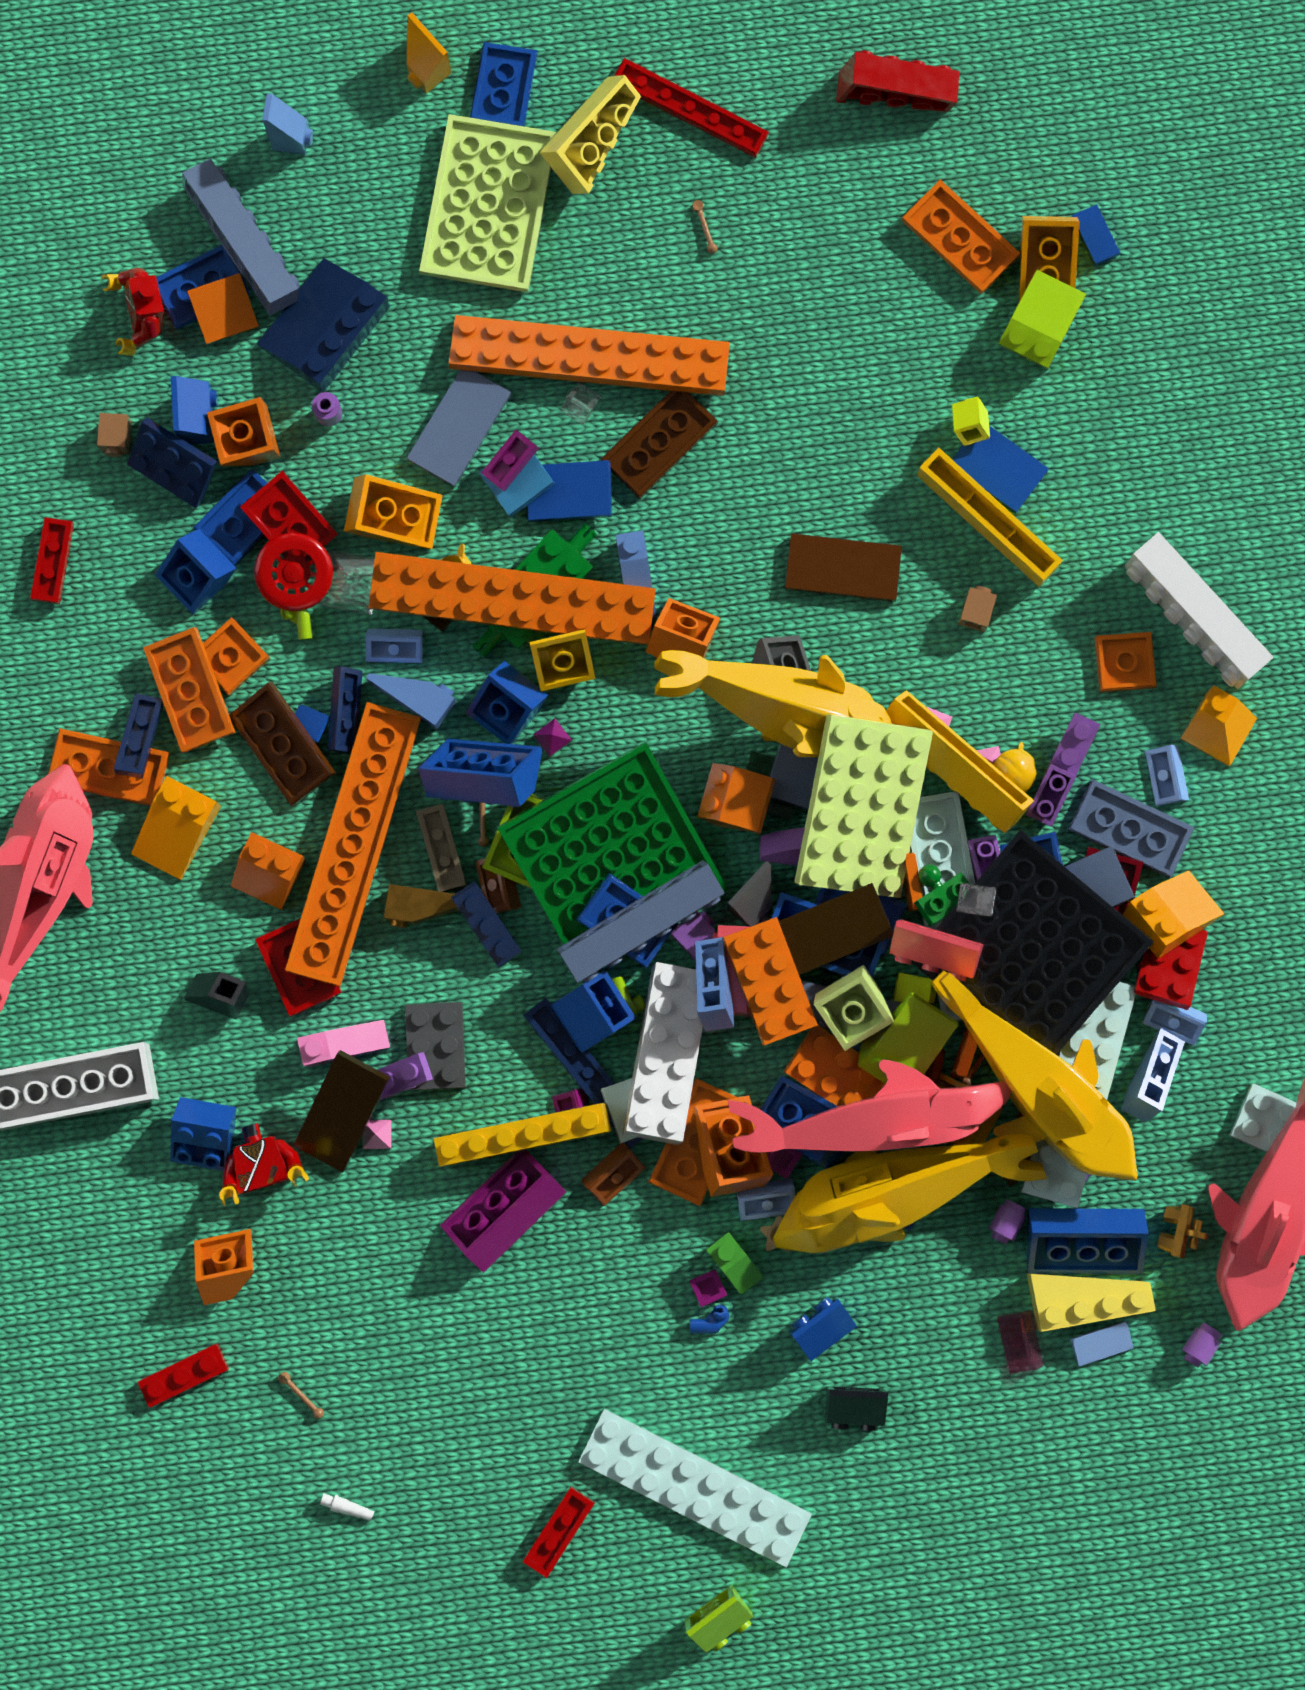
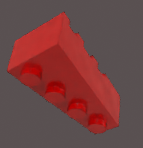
[836,50,960,112]

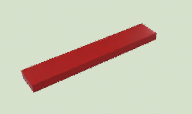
[614,58,769,158]

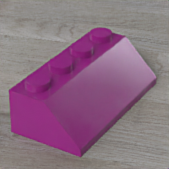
[440,1150,566,1273]

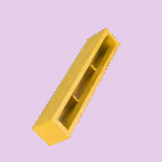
[917,447,1063,588]
[886,690,1034,833]
[434,1103,612,1167]

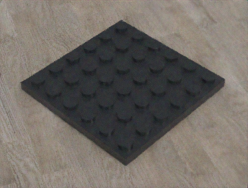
[911,830,1154,1055]

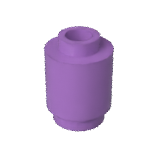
[312,392,342,426]
[988,1199,1027,1244]
[1182,1323,1222,1368]

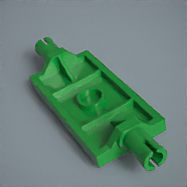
[472,523,597,658]

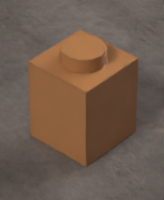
[97,413,132,457]
[958,586,997,632]

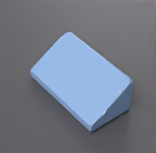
[366,629,423,663]
[1145,745,1189,806]
[1142,999,1207,1046]
[737,1179,795,1221]
[1069,1320,1133,1366]

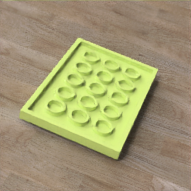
[419,114,557,292]
[794,714,933,898]

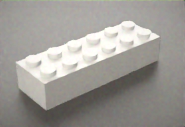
[1125,532,1274,690]
[623,962,703,1145]
[0,1042,159,1131]

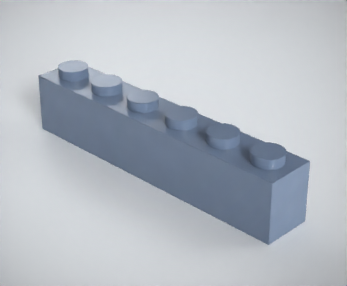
[182,158,300,316]
[557,860,724,983]

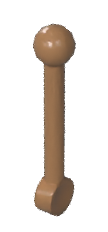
[693,200,718,254]
[478,802,489,847]
[961,1053,985,1086]
[278,1372,324,1419]

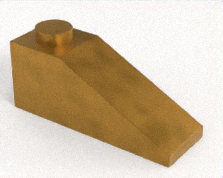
[384,884,459,928]

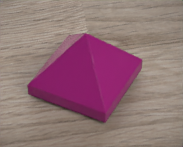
[533,718,572,757]

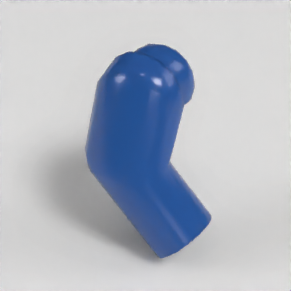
[690,1305,729,1334]

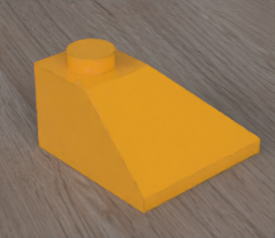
[407,12,451,94]
[1180,685,1257,767]

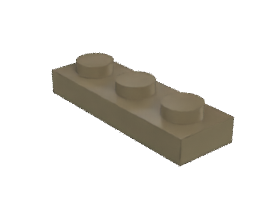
[416,804,467,892]

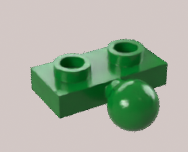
[914,864,971,926]

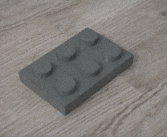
[405,1002,466,1090]

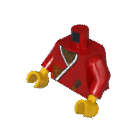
[101,268,164,356]
[219,1123,309,1206]

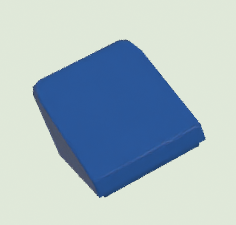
[295,705,330,742]

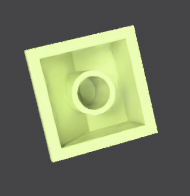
[813,965,894,1051]

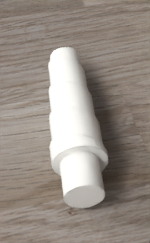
[320,1494,374,1521]

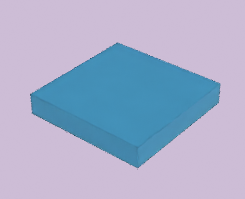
[479,454,555,517]

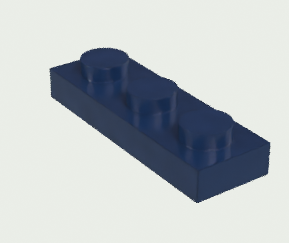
[328,666,363,754]
[114,693,164,779]
[451,881,521,967]

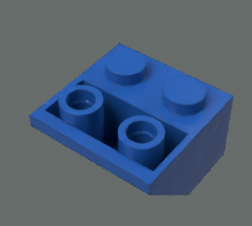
[551,970,636,1053]
[170,1097,236,1171]
[789,1297,857,1361]

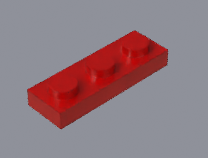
[30,517,74,605]
[137,1343,229,1408]
[523,1487,595,1578]

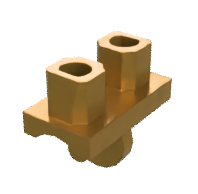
[1158,1204,1209,1259]

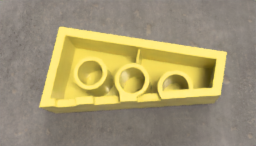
[539,75,641,194]
[1026,1273,1156,1332]

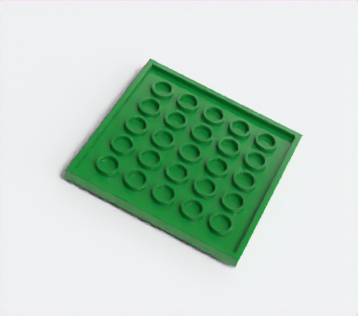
[497,742,728,944]

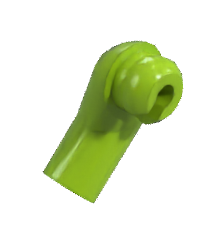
[280,609,312,640]
[612,976,645,1014]

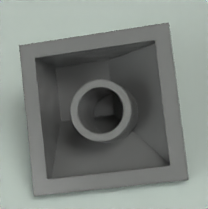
[752,635,811,671]
[726,861,772,927]

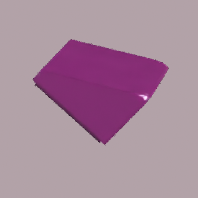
[552,1089,590,1113]

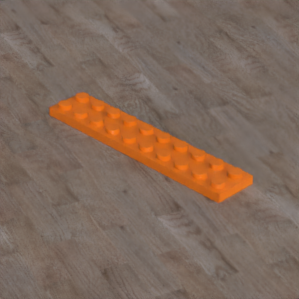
[449,315,730,396]
[368,552,656,645]
[285,702,421,987]

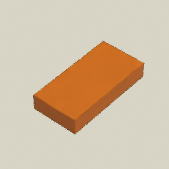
[904,853,923,912]

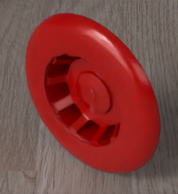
[254,533,333,611]

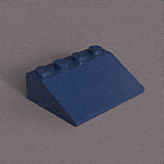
[257,258,390,393]

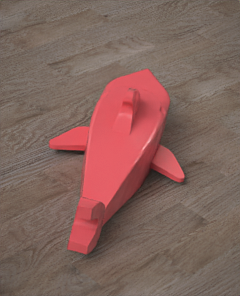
[0,764,94,1012]
[728,1059,1011,1153]
[1208,1078,1305,1331]

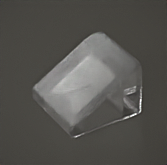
[561,382,602,424]
[957,883,996,916]

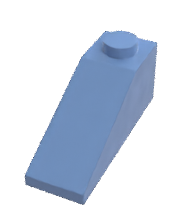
[262,93,313,155]
[616,531,657,620]
[366,673,456,730]
[695,937,734,1032]
[1121,1028,1184,1123]

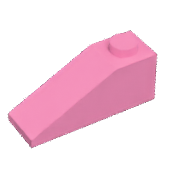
[297,1020,390,1068]

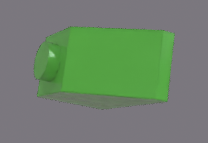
[705,1232,763,1295]

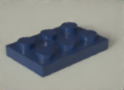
[127,417,217,508]

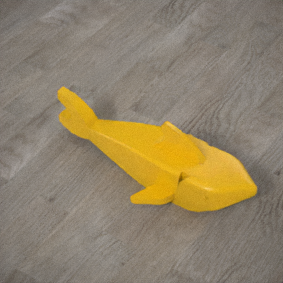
[654,650,892,758]
[931,970,1137,1181]
[773,1134,1047,1253]

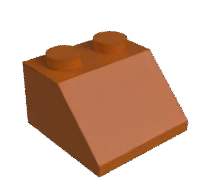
[207,397,281,466]
[646,598,720,659]
[697,763,776,834]
[231,832,306,910]

